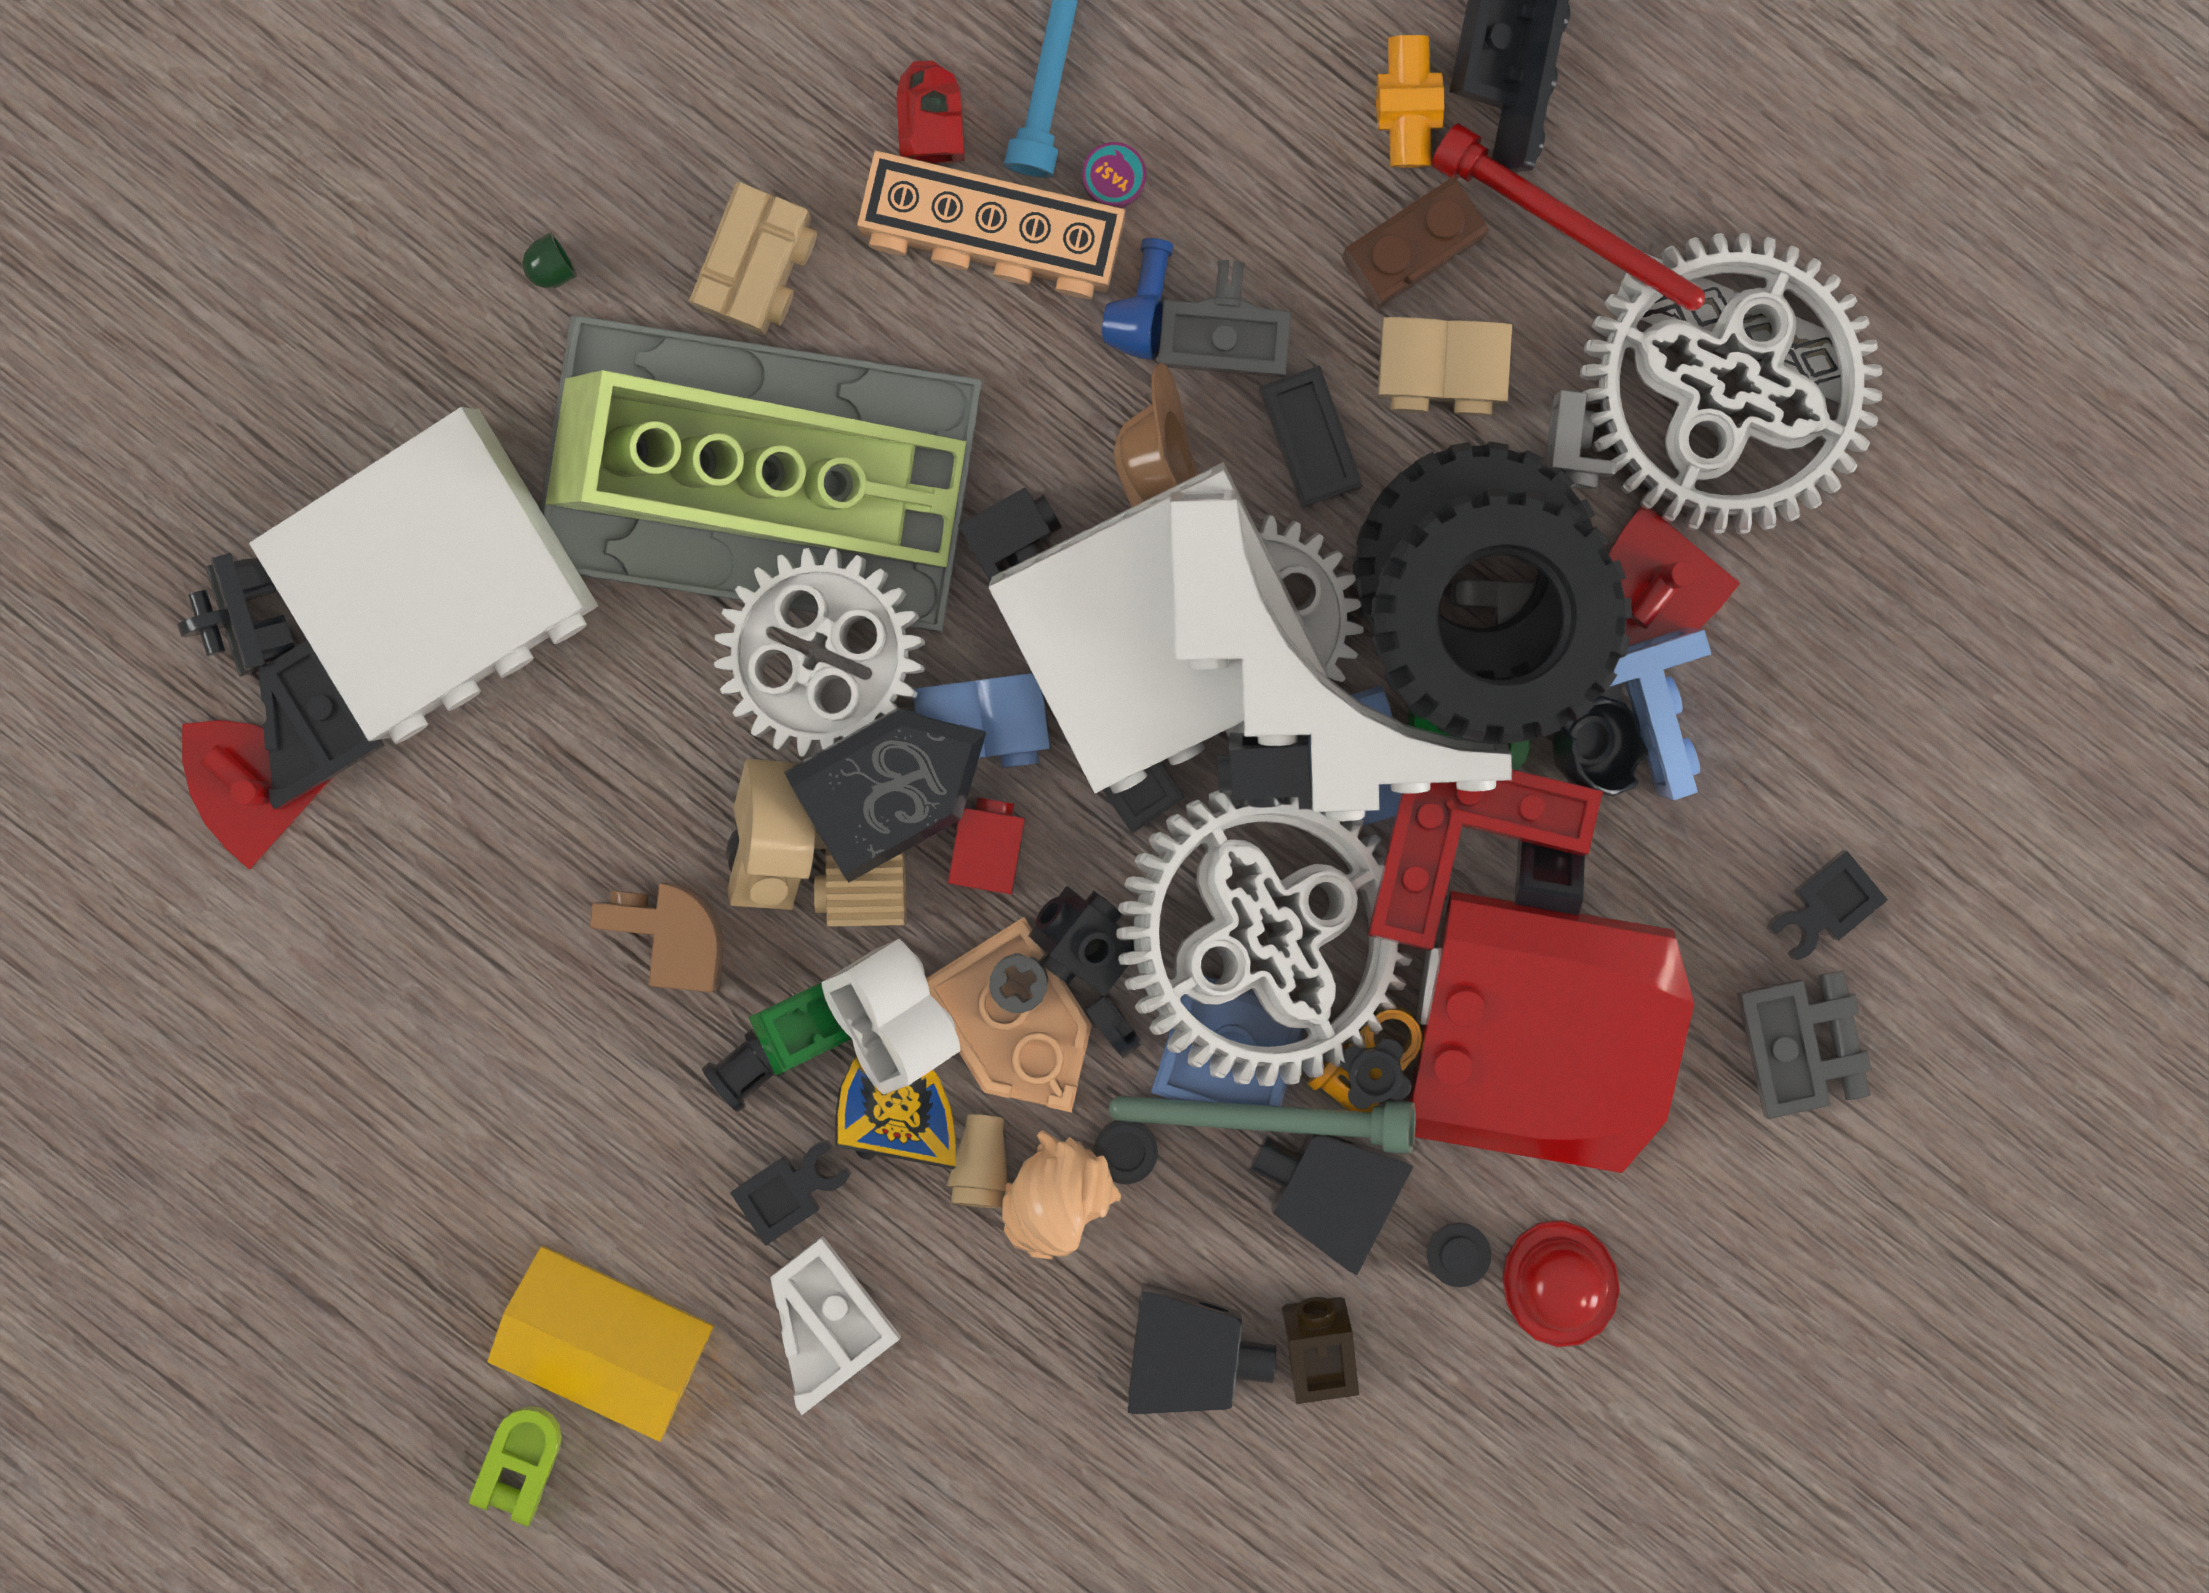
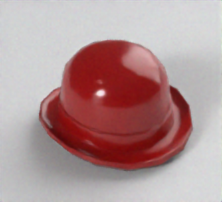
[1502,1220,1620,1348]

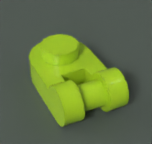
[469,1406,562,1527]

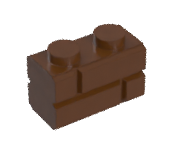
[1341,177,1489,311]

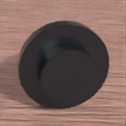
[1427,1222,1491,1287]

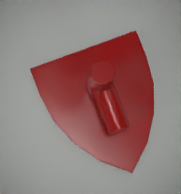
[1608,506,1740,645]
[182,720,332,869]

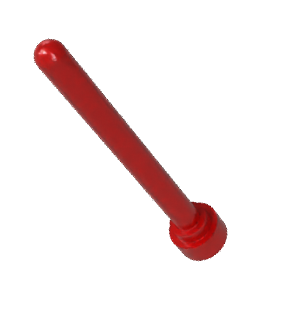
[1431,123,1705,311]

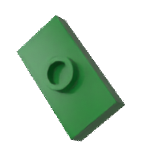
[748,983,852,1075]

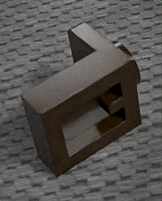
[1282,1297,1359,1404]

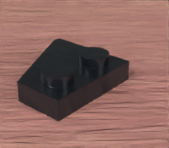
[259,640,385,809]

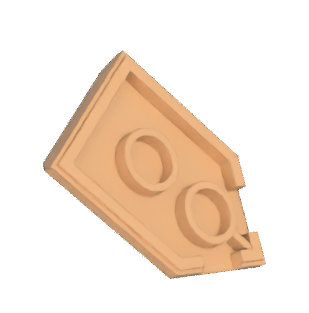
[926,917,1092,1113]

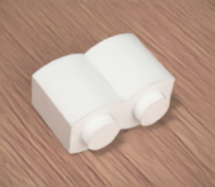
[821,939,961,1095]

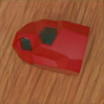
[896,61,965,165]

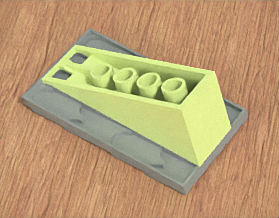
[540,316,982,632]

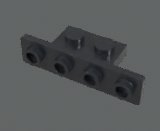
[1449,0,1570,173]

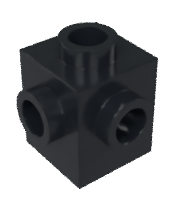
[1028,886,1134,996]

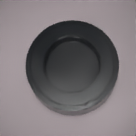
[1094,1120,1158,1184]

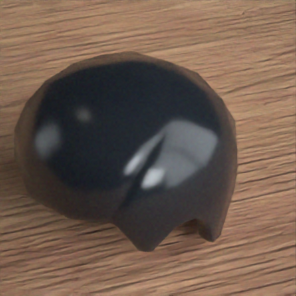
[1552,696,1649,797]

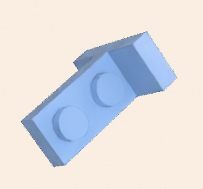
[1610,627,1711,800]

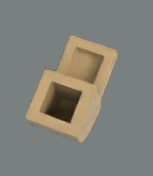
[727,759,816,910]

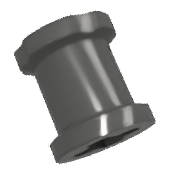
[989,953,1048,1013]

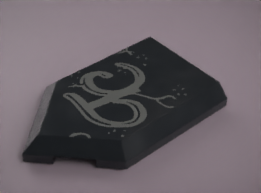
[784,708,986,883]

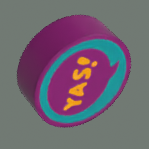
[1082,142,1146,208]

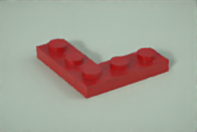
[1367,769,1603,951]

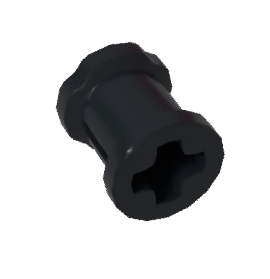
[702,1029,786,1112]

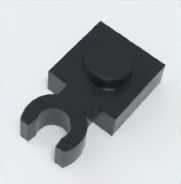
[1767,850,1888,960]
[730,1140,851,1246]

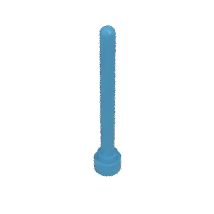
[1004,0,1078,178]

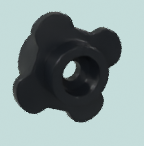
[1340,1038,1411,1109]

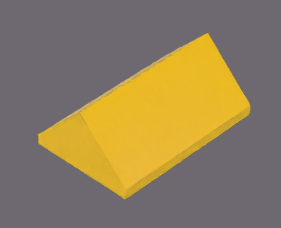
[487,1245,715,1442]

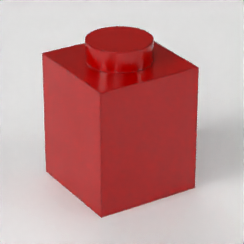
[948,797,1026,894]

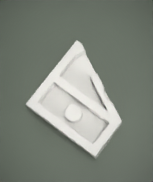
[770,1236,901,1415]

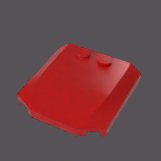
[1407,891,1694,1173]

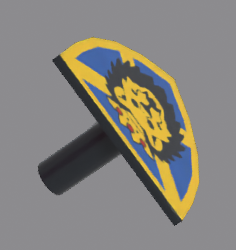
[835,1057,956,1169]

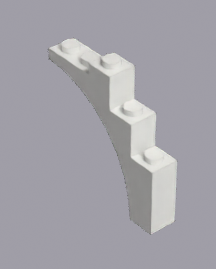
[1170,490,1512,821]

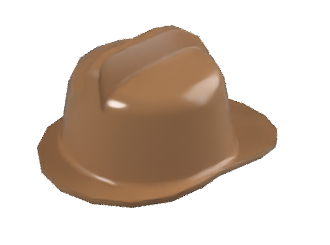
[1114,362,1198,507]

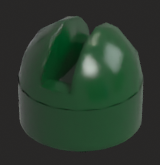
[522,232,577,288]

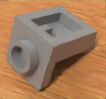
[1544,390,1617,489]

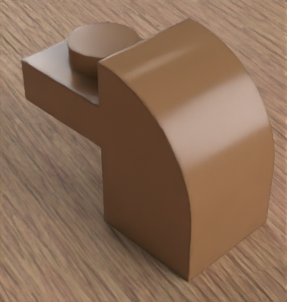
[590,882,724,993]

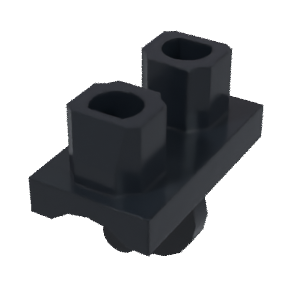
[178,553,294,677]

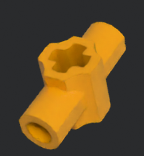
[1376,35,1444,168]

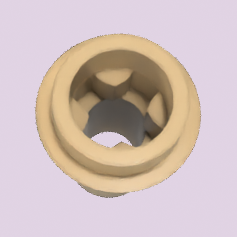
[946,1114,1009,1209]

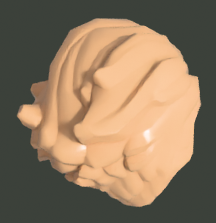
[1002,1130,1121,1259]

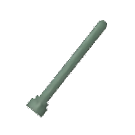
[1109,1096,1416,1154]

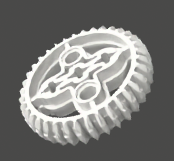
[1580,233,1882,535]
[1116,790,1413,1086]

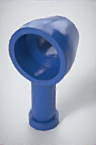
[1102,238,1173,360]

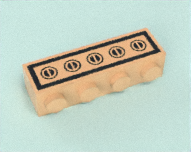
[857,150,1125,299]

